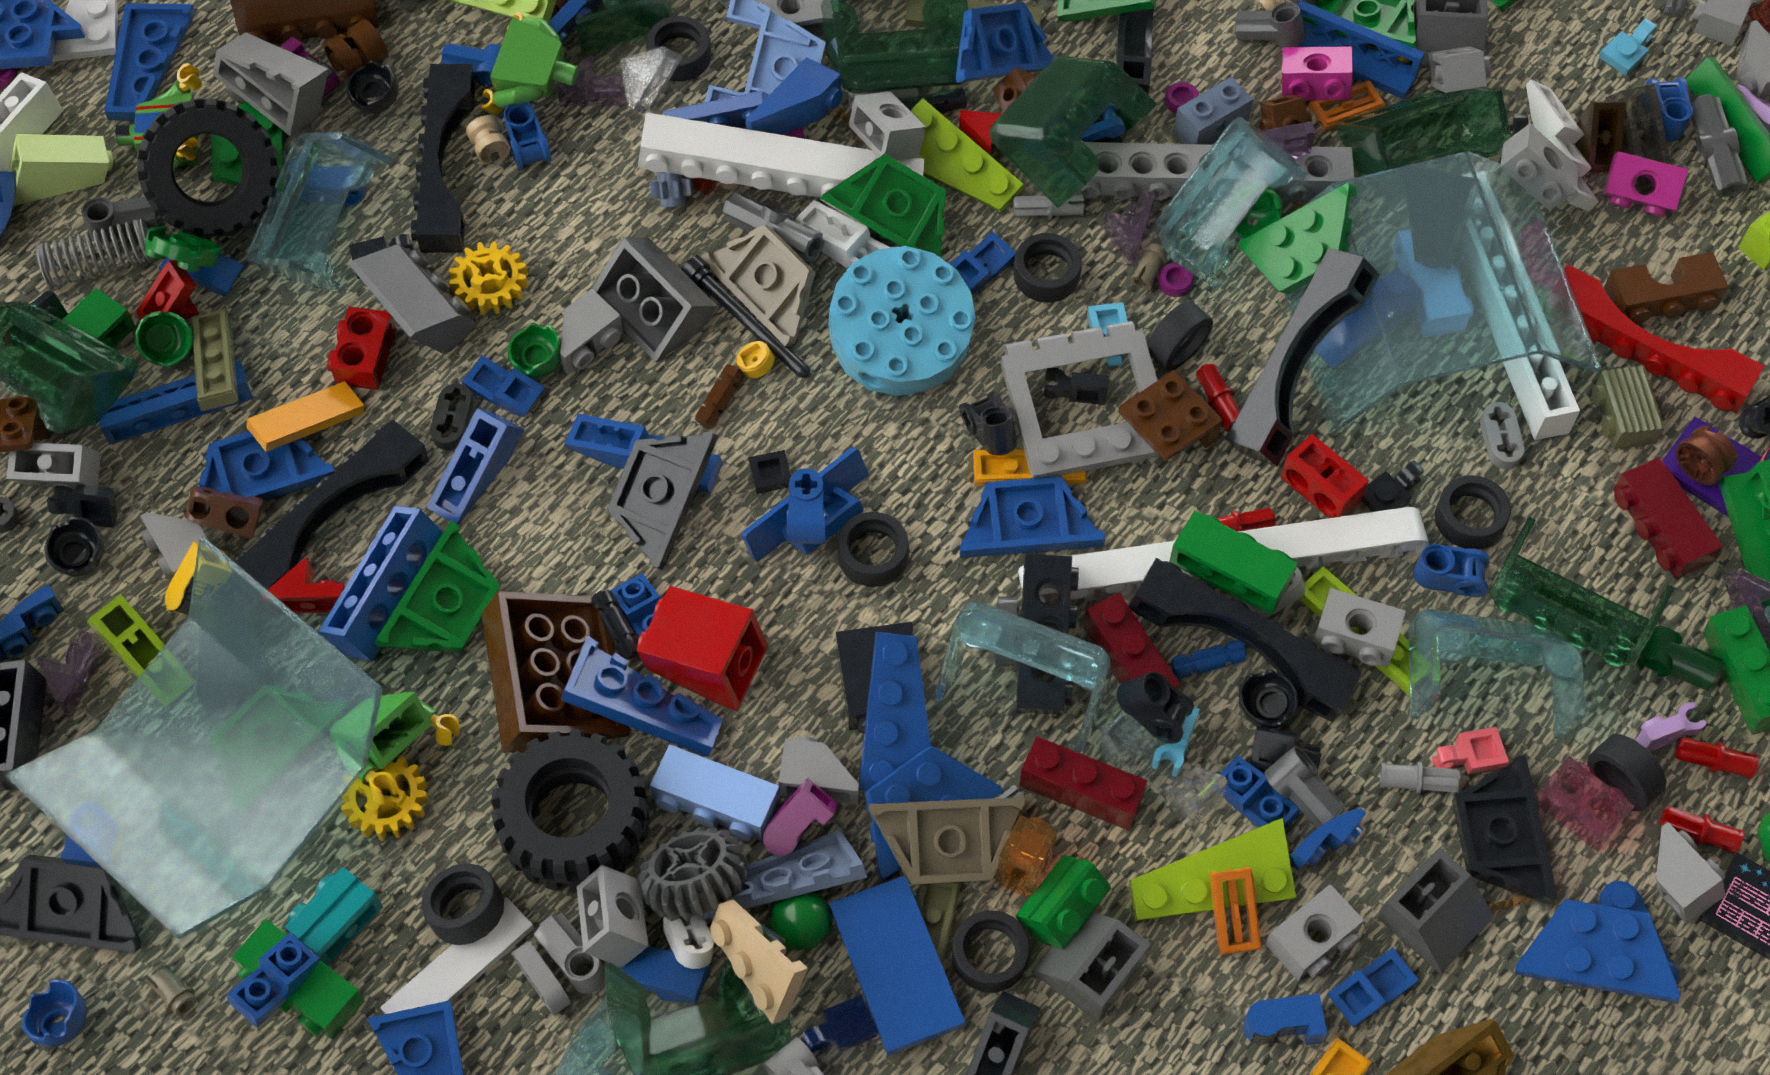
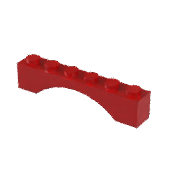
[1541,264,1765,414]

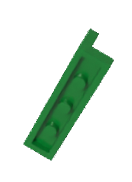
[1718,460,1770,621]

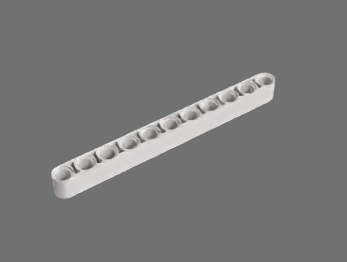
[1018,507,1429,605]

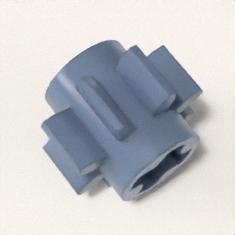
[649,172,694,207]

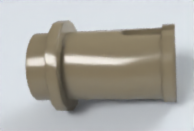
[1130,243,1168,291]
[145,963,196,1016]

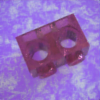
[1536,756,1635,852]

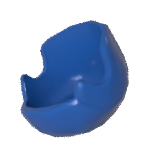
[22,979,87,1047]

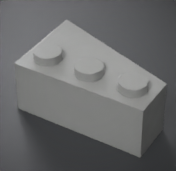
[213,32,328,136]

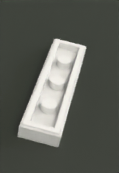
[380,897,534,1014]

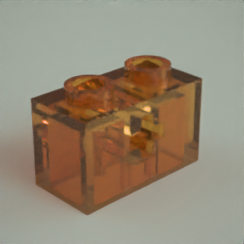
[996,815,1057,899]

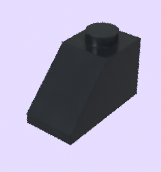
[966,991,1041,1075]

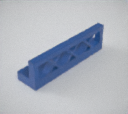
[1280,0,1425,99]
[97,361,253,445]

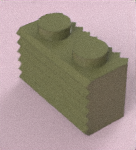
[1592,365,1664,449]

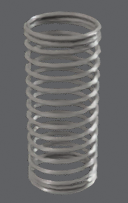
[36,218,156,288]

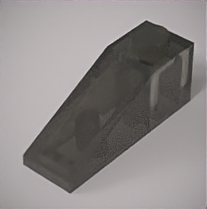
[1605,84,1672,193]

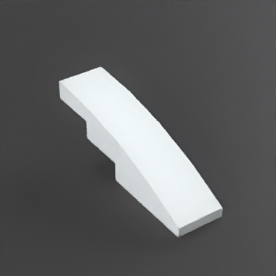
[1526,80,1599,211]
[795,200,891,269]

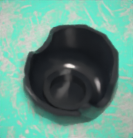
[346,61,399,114]
[44,516,105,577]
[1239,670,1299,729]

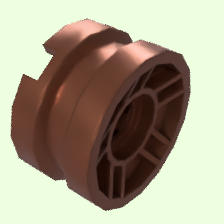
[1675,426,1738,486]

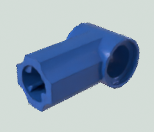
[441,43,501,87]

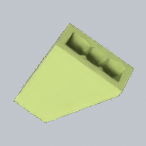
[8,134,113,206]

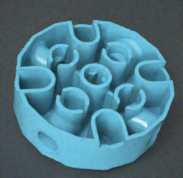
[828,246,976,396]

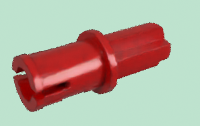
[1196,364,1241,432]
[1217,508,1276,532]
[1675,737,1759,779]
[1659,806,1744,854]

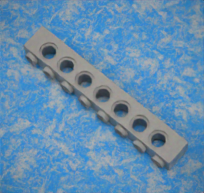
[1070,142,1355,203]

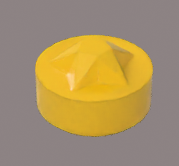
[736,341,775,378]

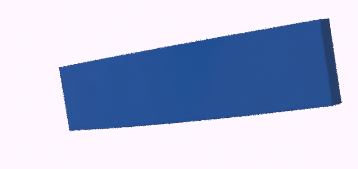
[565,414,723,494]

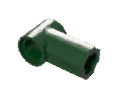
[1636,626,1722,691]

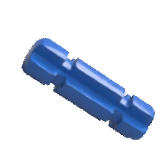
[1171,640,1247,679]

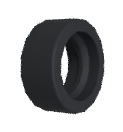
[646,16,711,82]
[1014,233,1082,303]
[1147,301,1213,371]
[1435,475,1511,549]
[837,511,909,587]
[1587,734,1667,812]
[421,863,504,945]
[952,910,1030,993]

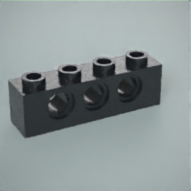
[1016,553,1079,715]

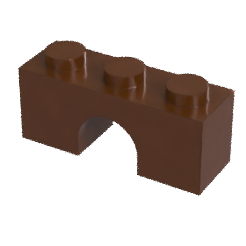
[1604,252,1728,324]

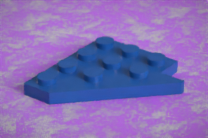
[0,0,86,69]

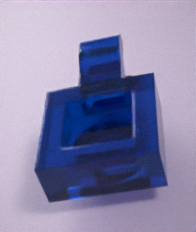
[801,995,878,1053]

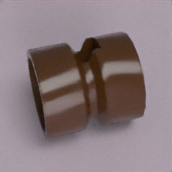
[323,19,389,82]

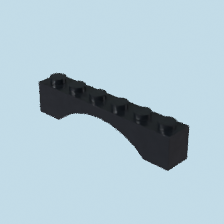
[1113,8,1154,111]
[411,64,476,253]
[1226,248,1380,467]
[231,420,429,612]
[1128,558,1361,722]

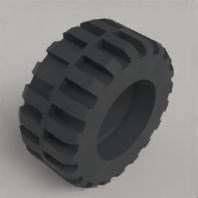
[136,98,280,238]
[491,730,649,892]

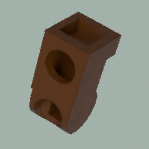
[185,486,264,539]

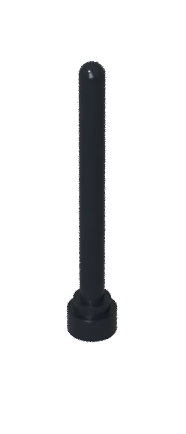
[681,255,810,378]

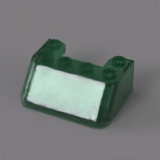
[821,0,968,93]
[990,56,1157,208]
[1336,87,1511,189]
[0,301,138,433]
[1490,517,1675,667]

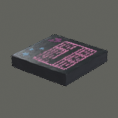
[1700,853,1770,960]

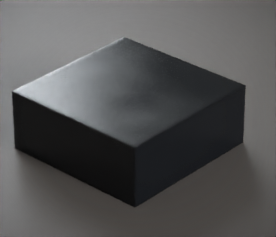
[748,450,791,494]

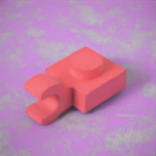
[1432,727,1509,775]

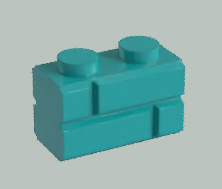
[284,867,383,966]

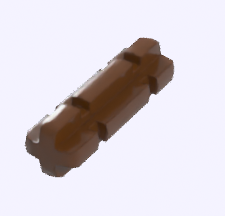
[695,364,744,428]

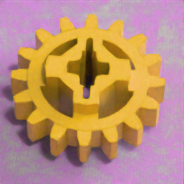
[449,241,528,315]
[339,756,429,841]

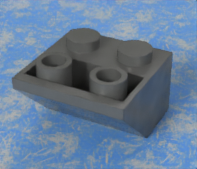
[1413,0,1488,69]
[1378,848,1494,974]
[1032,912,1151,1022]

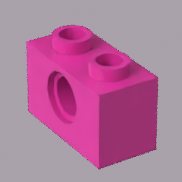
[1282,47,1352,100]
[1602,152,1688,217]

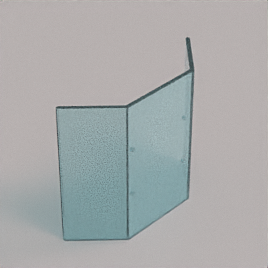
[1284,151,1602,433]
[5,536,383,939]

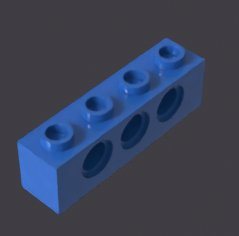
[318,506,443,662]

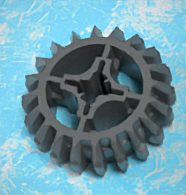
[638,826,749,921]

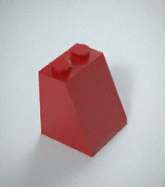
[637,586,769,711]

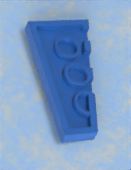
[105,3,196,121]
[858,632,931,791]
[561,636,723,757]

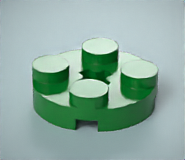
[144,226,221,272]

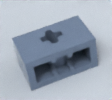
[1173,76,1253,145]

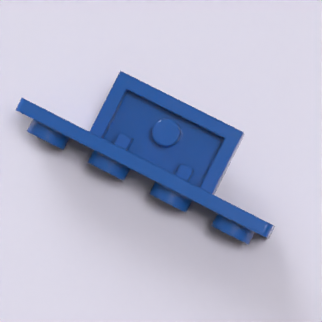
[741,447,869,562]

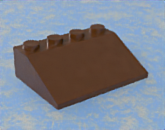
[230,0,379,44]
[481,591,629,753]

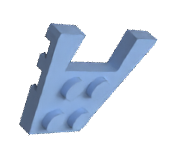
[705,0,826,102]

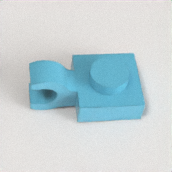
[1599,18,1657,76]
[1087,302,1128,367]
[1152,707,1200,777]

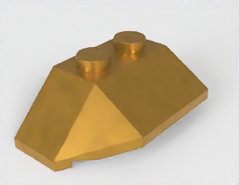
[1385,1019,1514,1075]

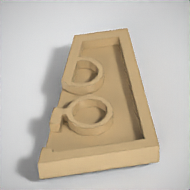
[709,900,808,1024]

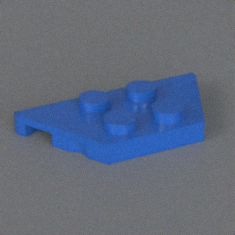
[956,2,1063,83]
[198,431,335,501]
[959,476,1105,558]
[865,746,1004,880]
[1515,899,1680,1004]

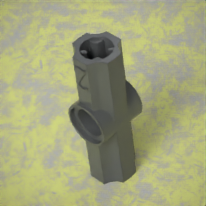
[1691,94,1748,197]
[722,192,824,261]

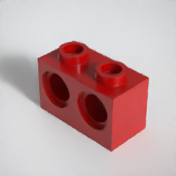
[327,306,396,390]
[1281,434,1369,518]

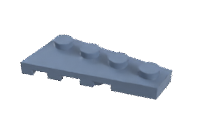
[703,830,867,919]

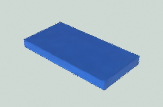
[829,876,965,1056]

